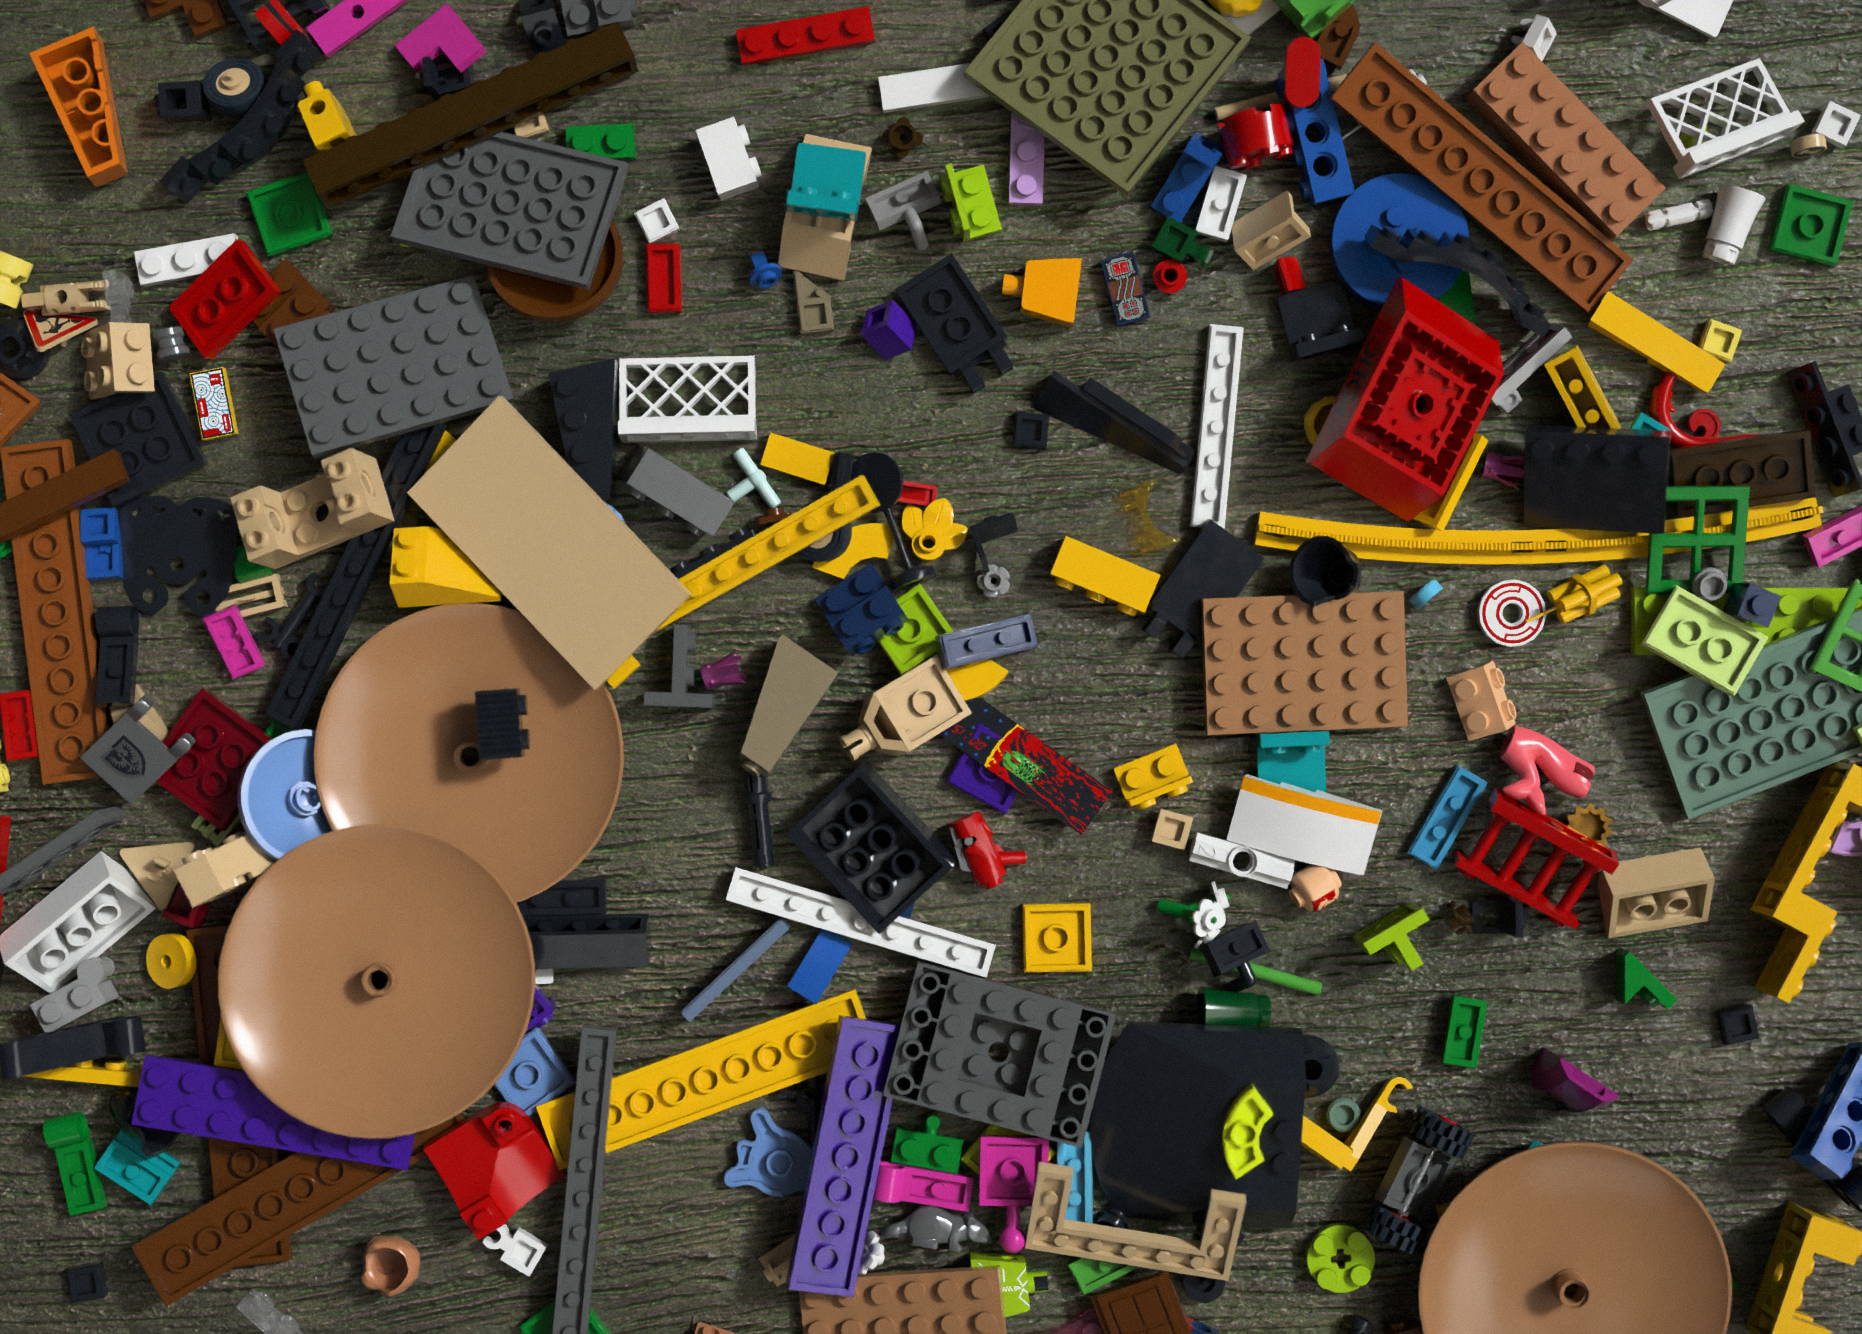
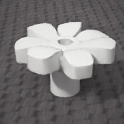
[858,1231,885,1275]

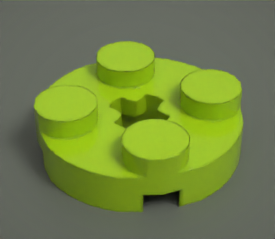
[1305,1222,1375,1293]

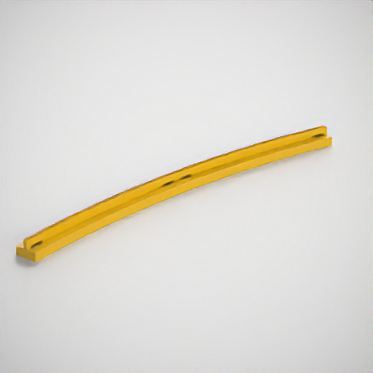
[1253,498,1824,565]

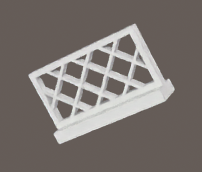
[1646,58,1805,179]
[618,356,757,443]

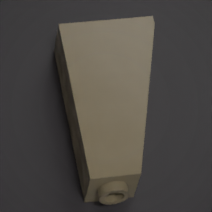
[739,634,838,778]

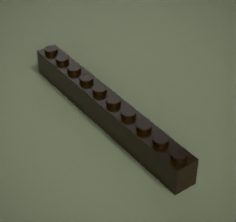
[302,22,639,209]

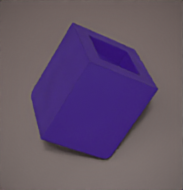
[860,300,916,359]

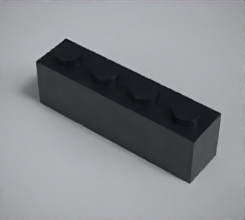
[523,913,652,970]

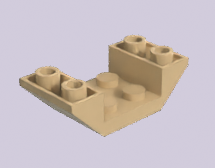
[778,134,872,281]

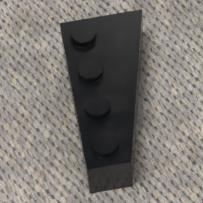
[548,359,619,504]

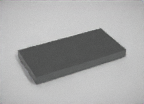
[0,806,127,895]

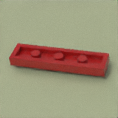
[736,6,875,66]

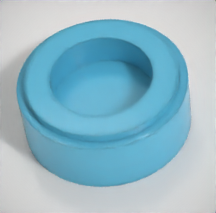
[1410,579,1444,610]

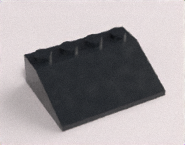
[1524,425,1671,534]
[786,760,957,934]

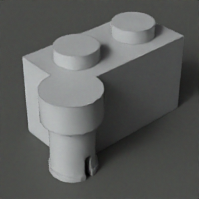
[30,957,119,1032]

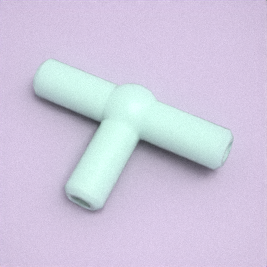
[727,448,781,509]

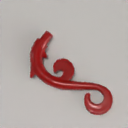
[1649,372,1759,447]

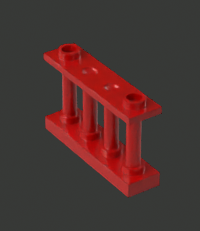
[1454,787,1619,930]

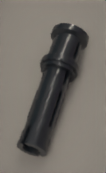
[739,766,775,868]

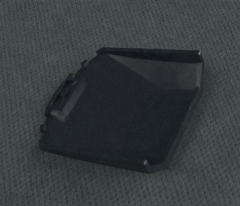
[1090,1021,1306,1228]

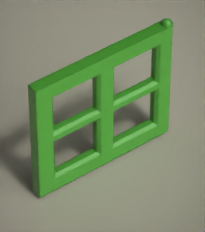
[1810,579,1862,692]

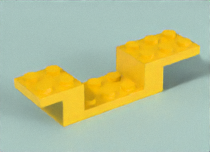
[1750,762,1862,1003]

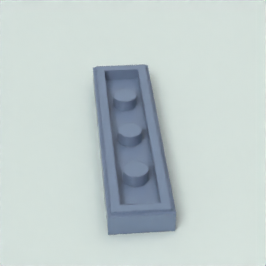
[681,917,791,1022]

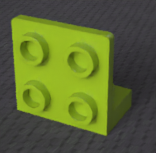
[940,163,1002,243]

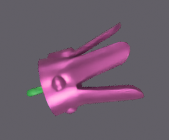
[1476,452,1524,490]
[695,650,747,690]

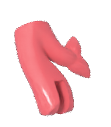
[1499,725,1595,816]

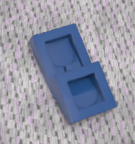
[80,507,124,582]
[787,929,852,1004]

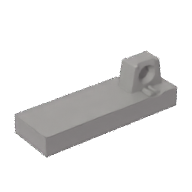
[1489,323,1572,413]

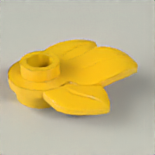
[902,498,968,562]

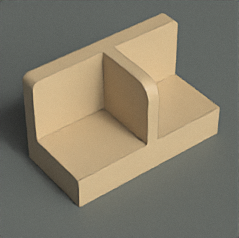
[1232,191,1311,270]

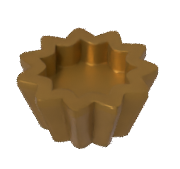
[1566,803,1613,846]

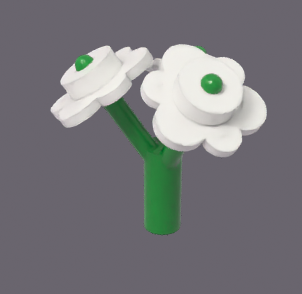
[1157,881,1230,949]

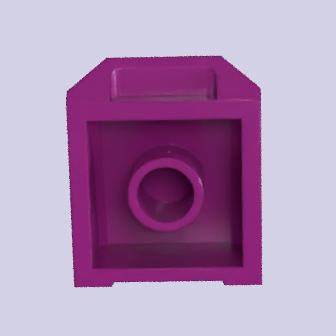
[1529,1047,1619,1113]

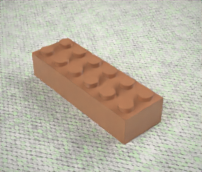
[1465,42,1666,240]

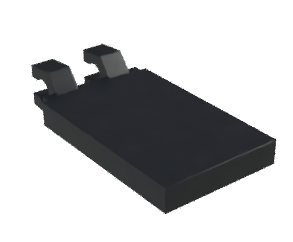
[895,253,1014,394]
[1141,519,1265,658]

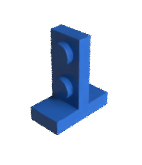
[1151,131,1224,223]

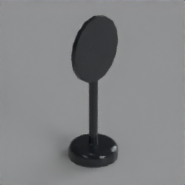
[851,452,937,592]

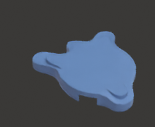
[723,1107,812,1197]

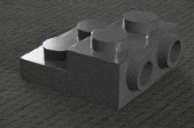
[560,0,639,40]

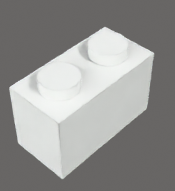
[696,117,762,201]

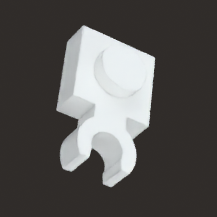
[483,1224,549,1276]

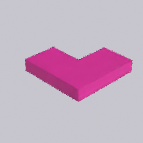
[395,3,487,73]

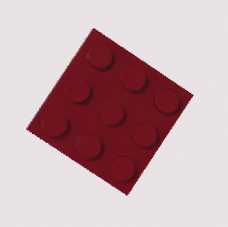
[156,688,273,831]

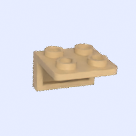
[81,322,155,400]

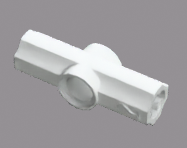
[1188,832,1295,889]

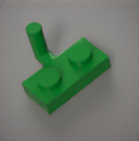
[891,1110,964,1174]

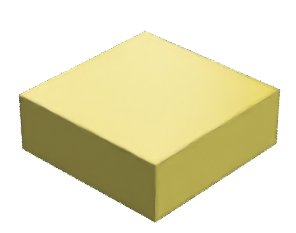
[1698,319,1742,363]

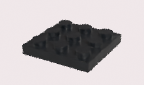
[69,371,208,508]

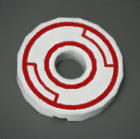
[1476,579,1546,647]

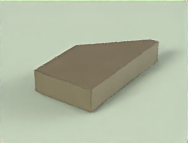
[793,271,835,335]

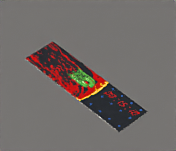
[939,698,1113,835]

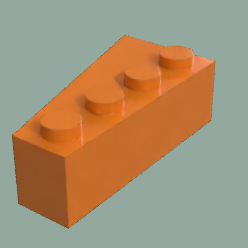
[29,26,128,188]

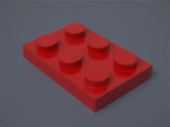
[168,239,281,360]

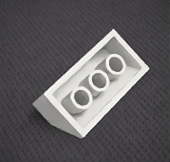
[0,851,156,994]

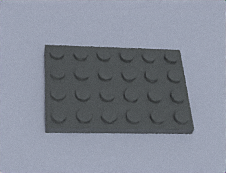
[390,132,629,290]
[273,275,514,459]

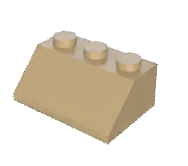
[1598,847,1715,938]

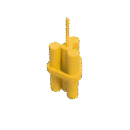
[1525,564,1622,624]

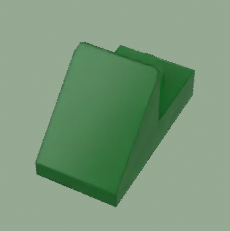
[1615,948,1678,1009]

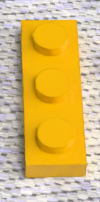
[1413,433,1489,531]

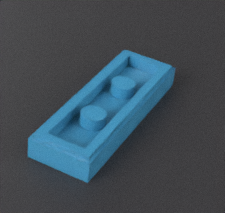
[1406,765,1488,870]

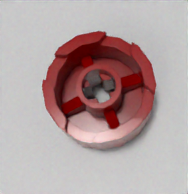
[1217,104,1294,171]

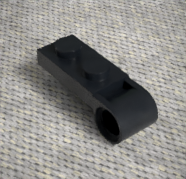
[96,605,139,708]

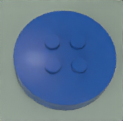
[1329,173,1469,311]

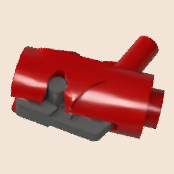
[948,811,1027,890]

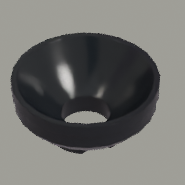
[0,319,50,381]
[1303,1035,1340,1097]

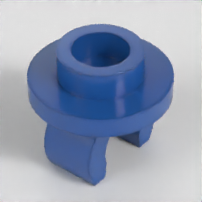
[748,250,782,289]

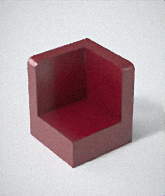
[161,882,212,928]

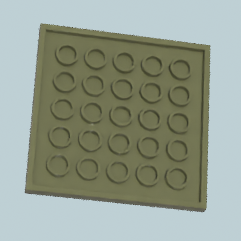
[964,0,1251,197]

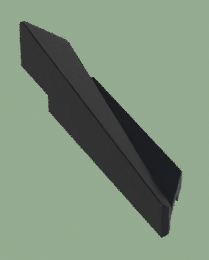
[1033,370,1197,474]

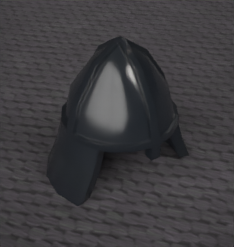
[1289,536,1362,607]
[109,1087,180,1157]

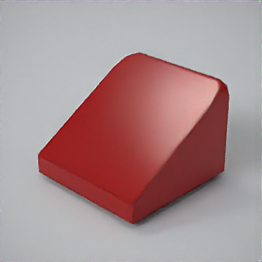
[1272,256,1306,295]

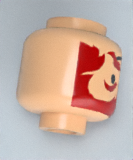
[1289,864,1341,912]

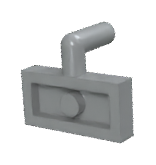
[865,171,942,251]

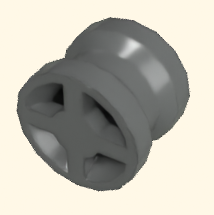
[150,326,191,362]

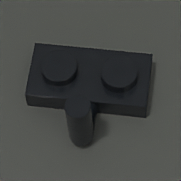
[1200,920,1270,992]

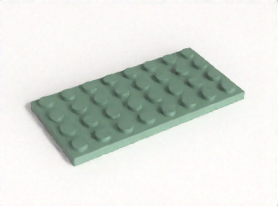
[1640,606,1862,820]

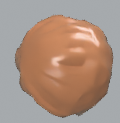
[361,1235,420,1297]

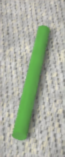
[1188,946,1322,996]

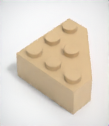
[174,831,276,907]

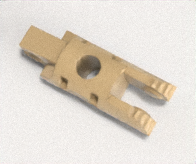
[21,280,111,316]

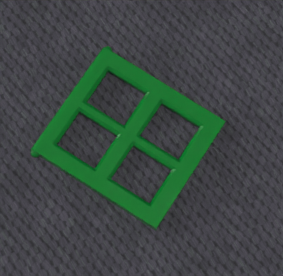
[1643,485,1750,594]

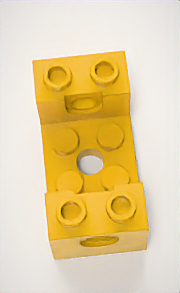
[1745,1201,1862,1334]

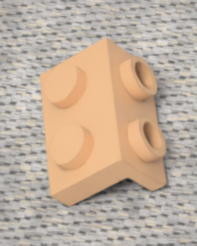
[1446,661,1516,741]

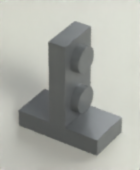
[644,624,715,708]

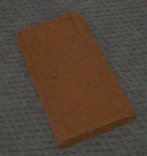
[1091,1271,1192,1334]

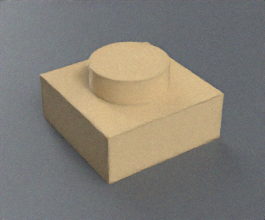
[1151,808,1193,850]

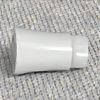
[1702,185,1766,265]

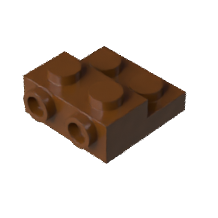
[253,258,336,349]

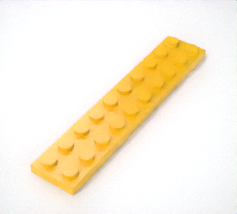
[536,988,867,1170]

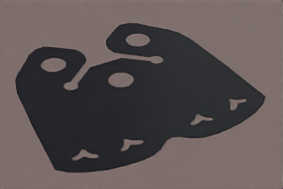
[119,496,239,618]

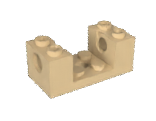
[230,448,395,569]

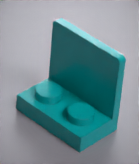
[787,143,866,221]
[1255,730,1330,792]

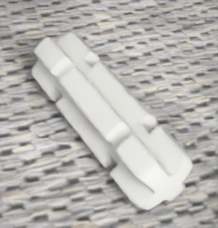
[1645,199,1713,231]

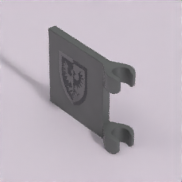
[80,695,196,804]

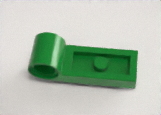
[43,1111,108,1216]

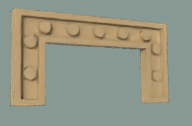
[1025,1162,1246,1281]

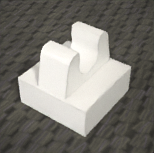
[1511,15,1557,61]

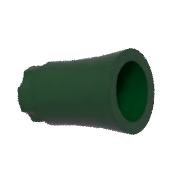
[1196,987,1271,1027]

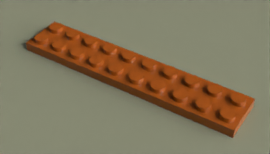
[1329,42,1633,314]
[0,439,109,784]

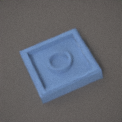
[494,1028,577,1116]

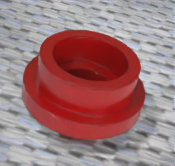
[1153,259,1187,294]

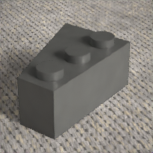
[617,443,734,537]

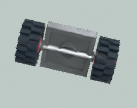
[1361,1106,1475,1255]

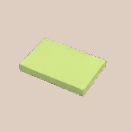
[1641,585,1769,697]

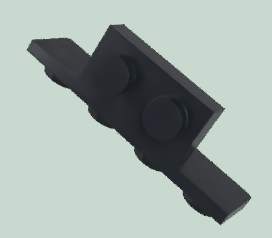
[1786,361,1862,497]

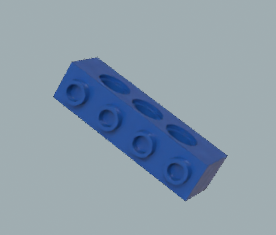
[1275,58,1355,206]
[1790,1042,1862,1180]

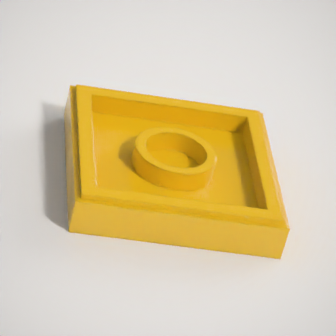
[1022,902,1092,973]

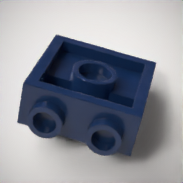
[815,563,909,656]

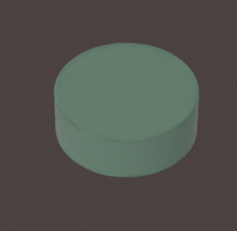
[1325,1096,1361,1132]

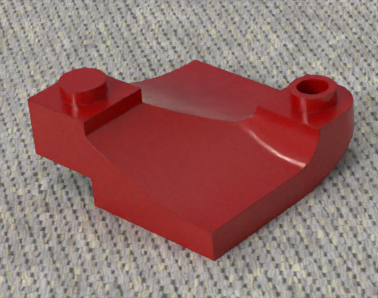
[423,1102,566,1240]

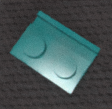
[94,1130,182,1205]

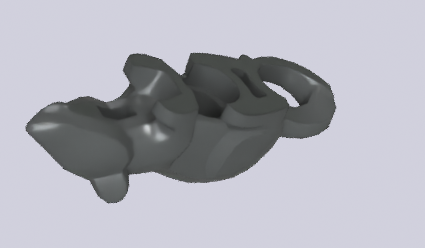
[881,1205,994,1252]

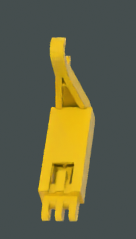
[1301,1077,1413,1171]

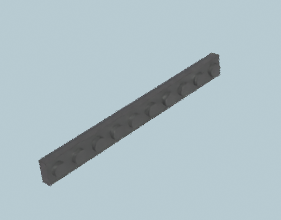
[552,1025,617,1334]

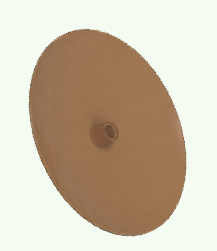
[314,603,624,903]
[218,824,535,1138]
[1418,1141,1732,1334]

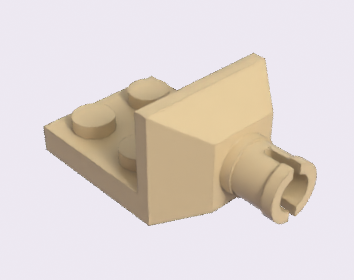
[839,655,972,761]

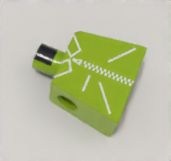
[970,1251,1049,1317]

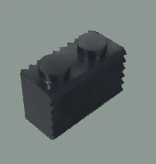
[475,688,530,760]

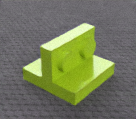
[1352,902,1430,971]

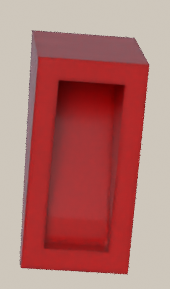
[897,481,937,506]

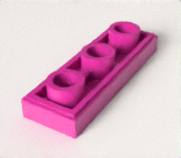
[306,0,409,58]

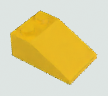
[390,526,501,608]

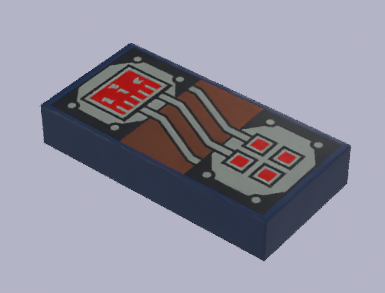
[1100,252,1150,327]

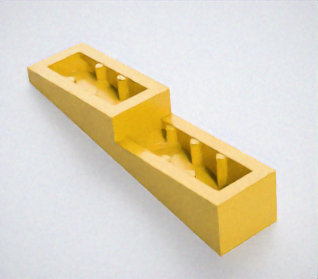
[1588,291,1726,395]

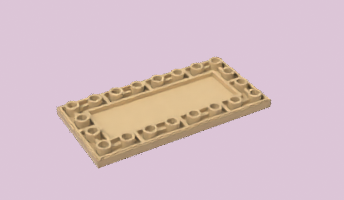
[407,396,692,690]

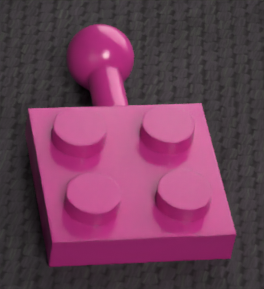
[979,1135,1049,1253]

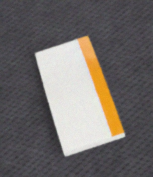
[1227,774,1383,875]

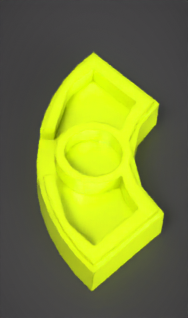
[1222,1084,1273,1179]

